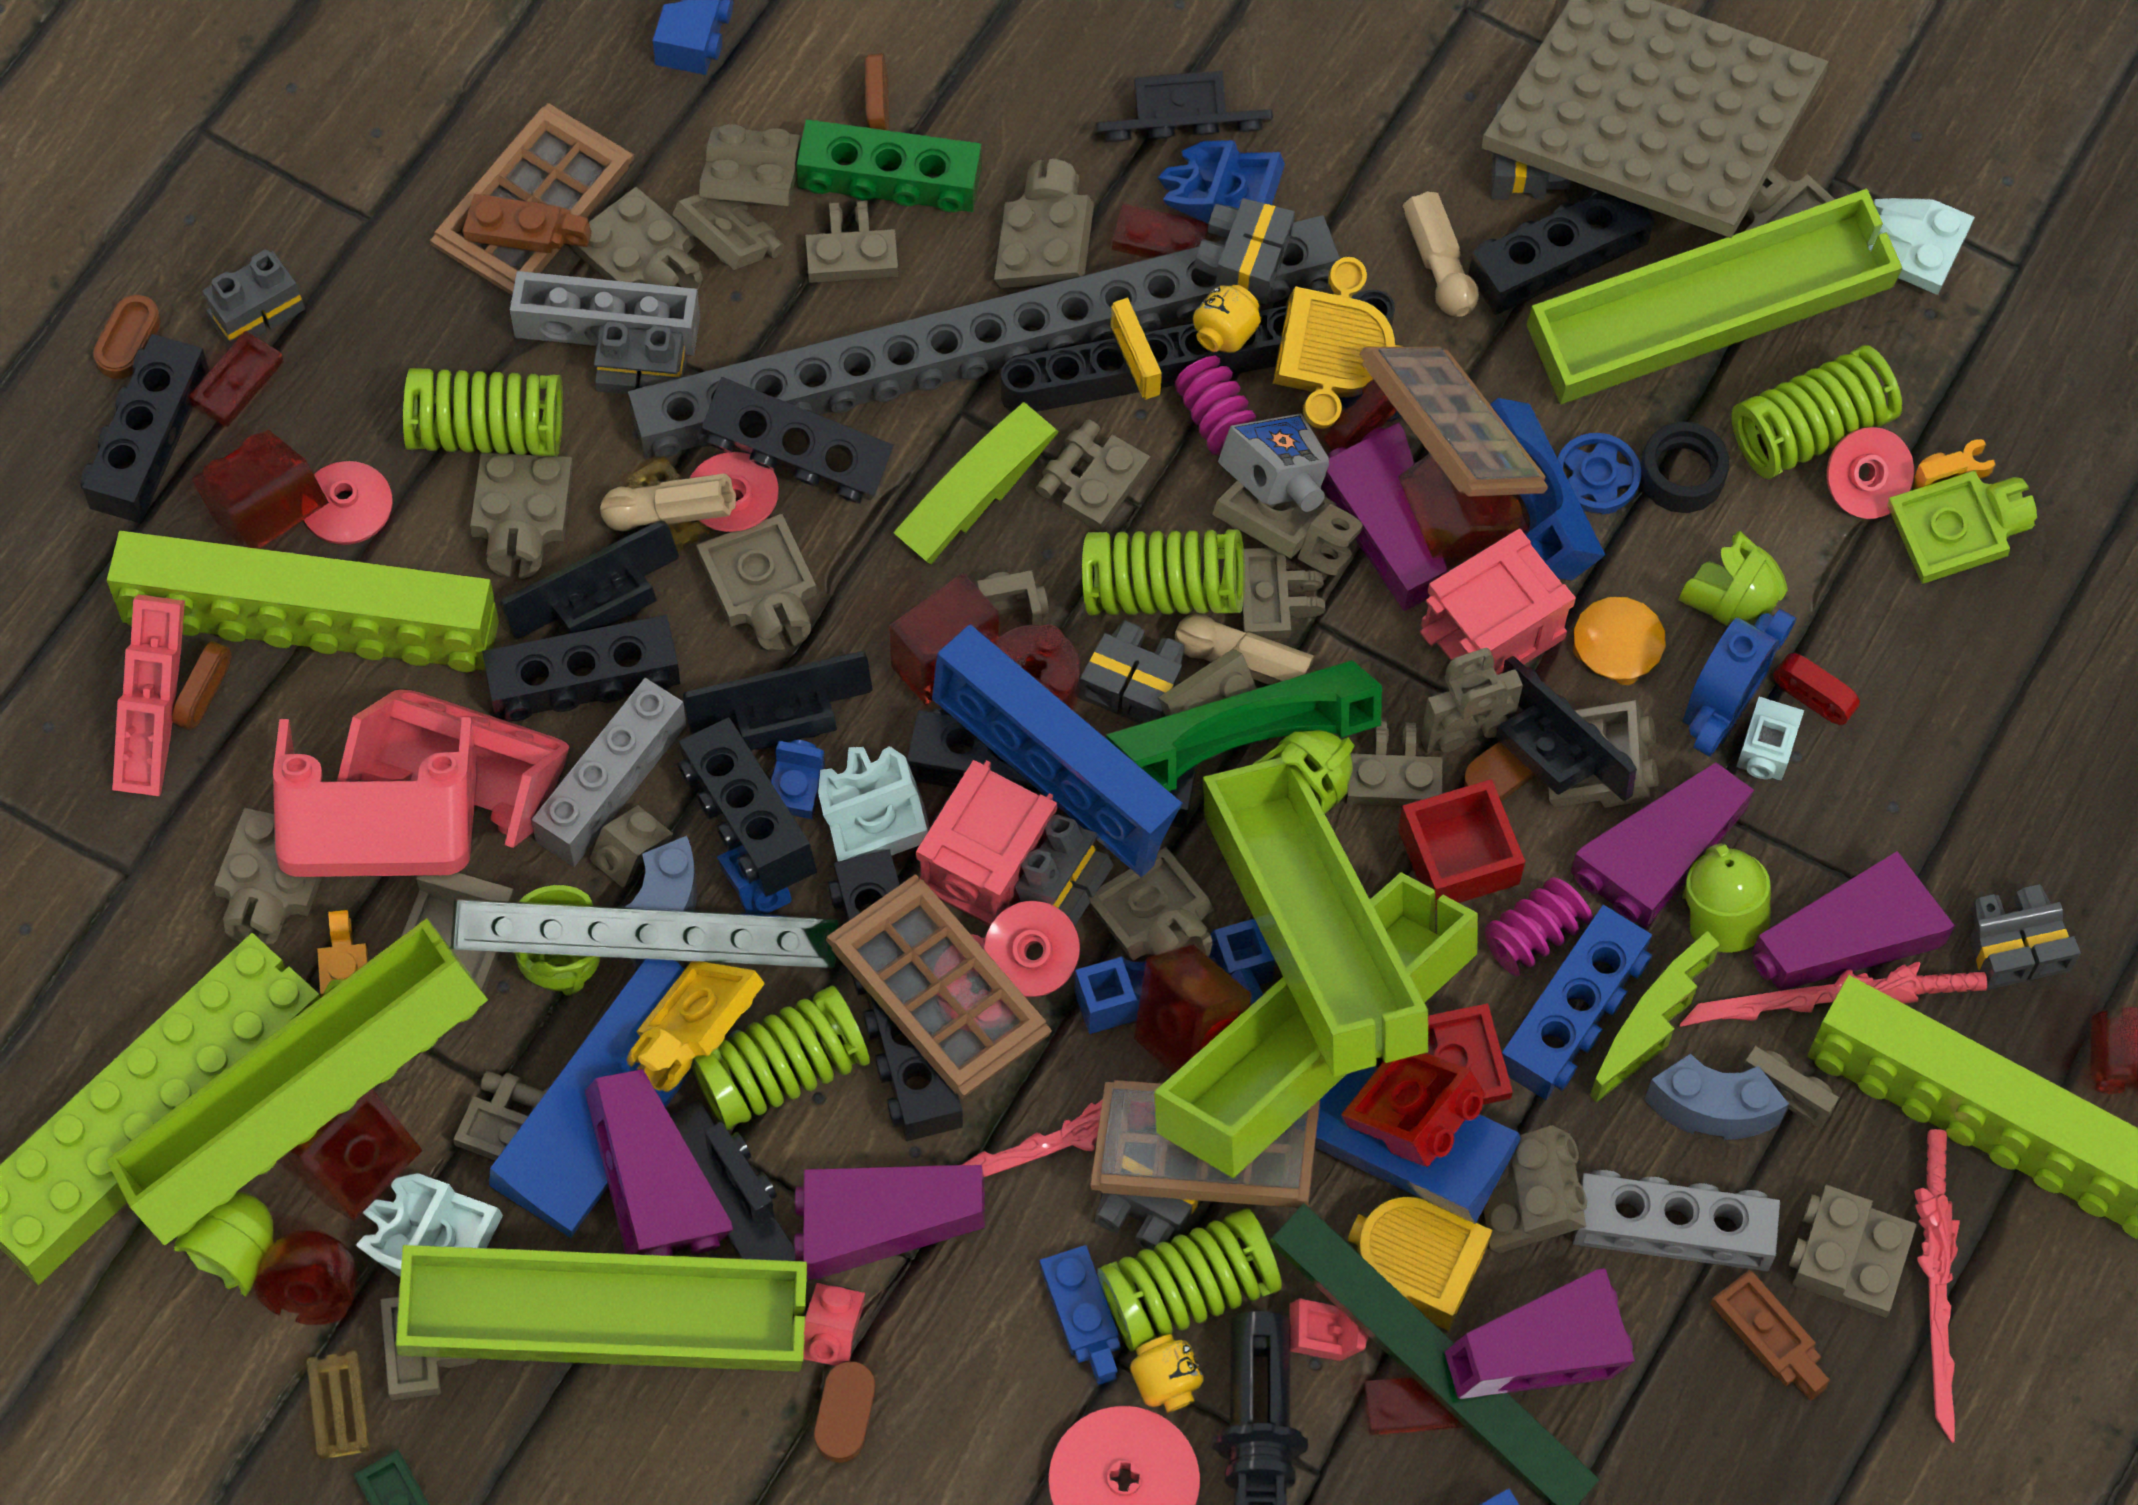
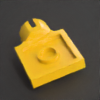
[627,961,765,1092]

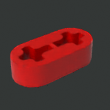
[1773,653,1860,725]

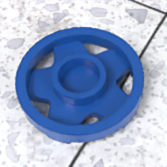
[1557,433,1641,515]

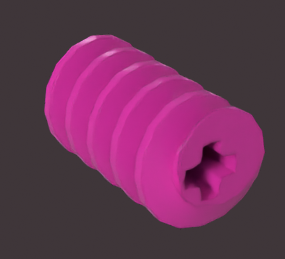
[1175,355,1257,456]
[1485,877,1594,976]

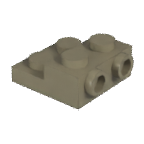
[699,124,801,206]
[1549,700,1659,808]
[1484,1125,1587,1254]
[1788,1185,1917,1318]

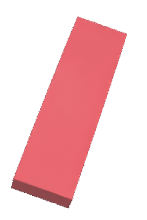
[112,594,185,796]

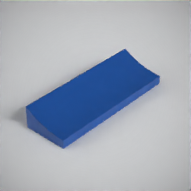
[932,624,1183,878]
[489,959,693,1238]
[1283,1066,1521,1224]

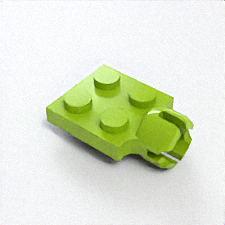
[1887,470,2037,584]

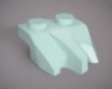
[1868,198,1974,295]
[818,746,930,862]
[356,1173,503,1277]

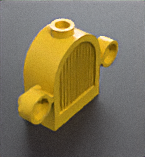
[1273,257,1403,429]
[1347,1197,1493,1331]

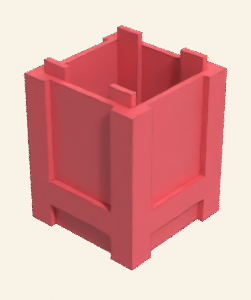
[1420,528,1576,675]
[916,760,1057,927]

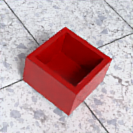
[1398,779,1526,910]

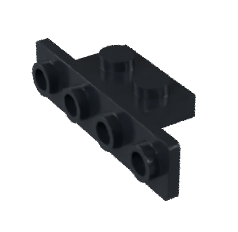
[1094,71,1273,142]
[500,520,679,639]
[683,651,873,750]
[1496,656,1637,801]
[670,1101,795,1261]

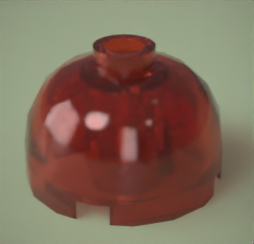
[254,1230,358,1325]

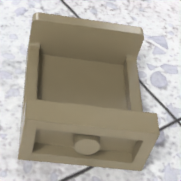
[401,872,517,1009]

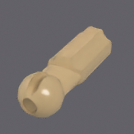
[1403,191,1479,317]
[600,474,736,532]
[1175,613,1314,685]

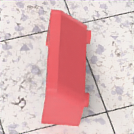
[337,689,569,848]
[273,717,477,877]

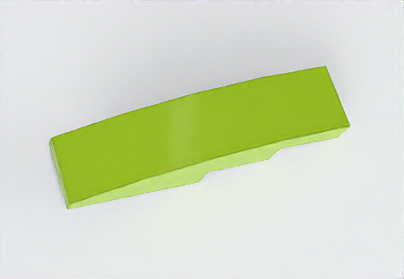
[893,402,1059,564]
[1590,931,1720,1102]

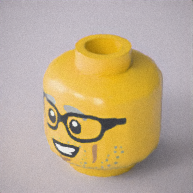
[1193,285,1261,353]
[1130,1334,1204,1413]

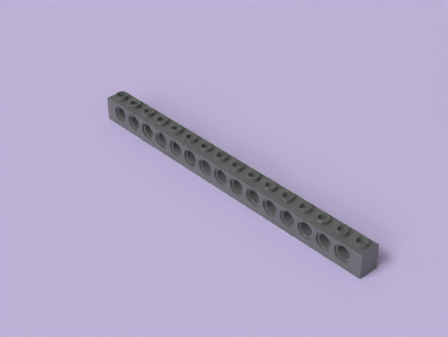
[628,215,1340,459]

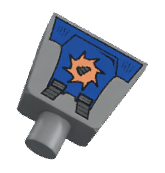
[1218,414,1329,512]

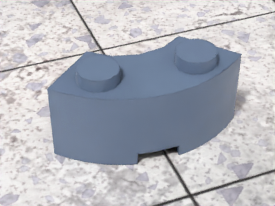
[625,836,697,971]
[1644,1054,1789,1140]

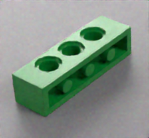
[797,119,982,212]

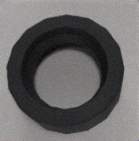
[1640,421,1729,513]

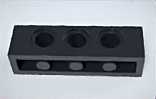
[1468,190,1654,315]
[80,334,210,524]
[699,377,894,504]
[482,615,681,721]
[677,717,818,897]

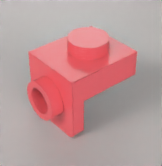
[803,1283,865,1366]
[1289,1298,1369,1361]

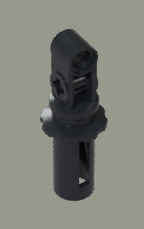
[1212,1311,1308,1505]

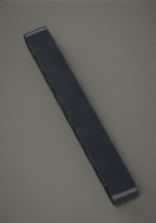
[1001,290,1395,412]

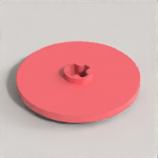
[1049,1406,1200,1505]

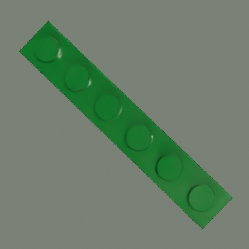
[1106,660,1382,791]

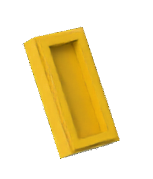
[1111,298,1162,400]

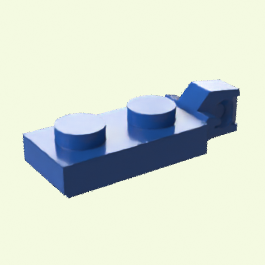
[1039,1245,1120,1385]

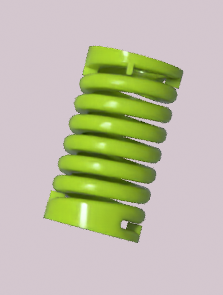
[1731,345,1902,479]
[403,368,563,457]
[1082,529,1245,616]
[691,985,870,1131]
[1097,1207,1282,1351]

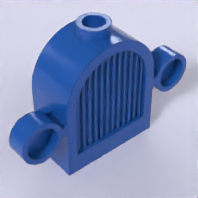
[1682,609,1797,757]

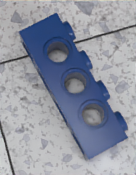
[1502,905,1653,1100]

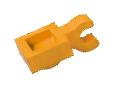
[1912,439,1995,490]
[317,910,369,997]

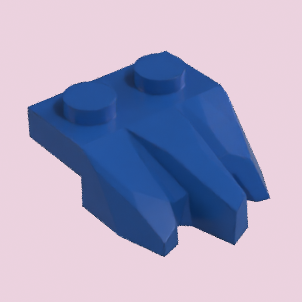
[1158,140,1285,224]

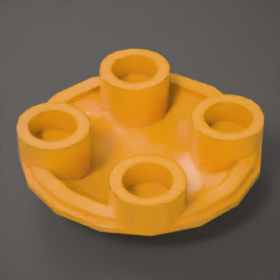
[1573,597,1666,685]

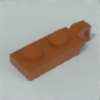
[463,194,592,254]
[1711,1270,1830,1401]

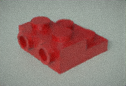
[1426,1003,1513,1105]
[1341,1053,1485,1168]

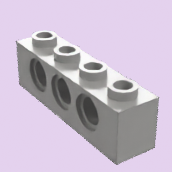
[510,271,700,355]
[531,678,687,867]
[1573,1170,1780,1271]

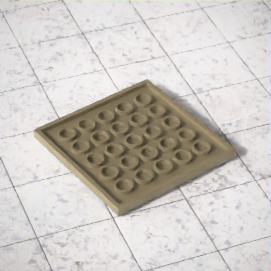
[1482,0,1829,238]

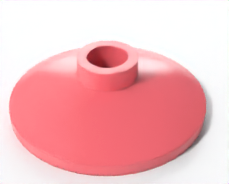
[1827,427,1914,519]
[690,452,779,532]
[300,461,393,545]
[984,901,1080,997]

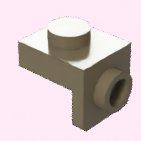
[977,570,1049,632]
[590,805,673,887]

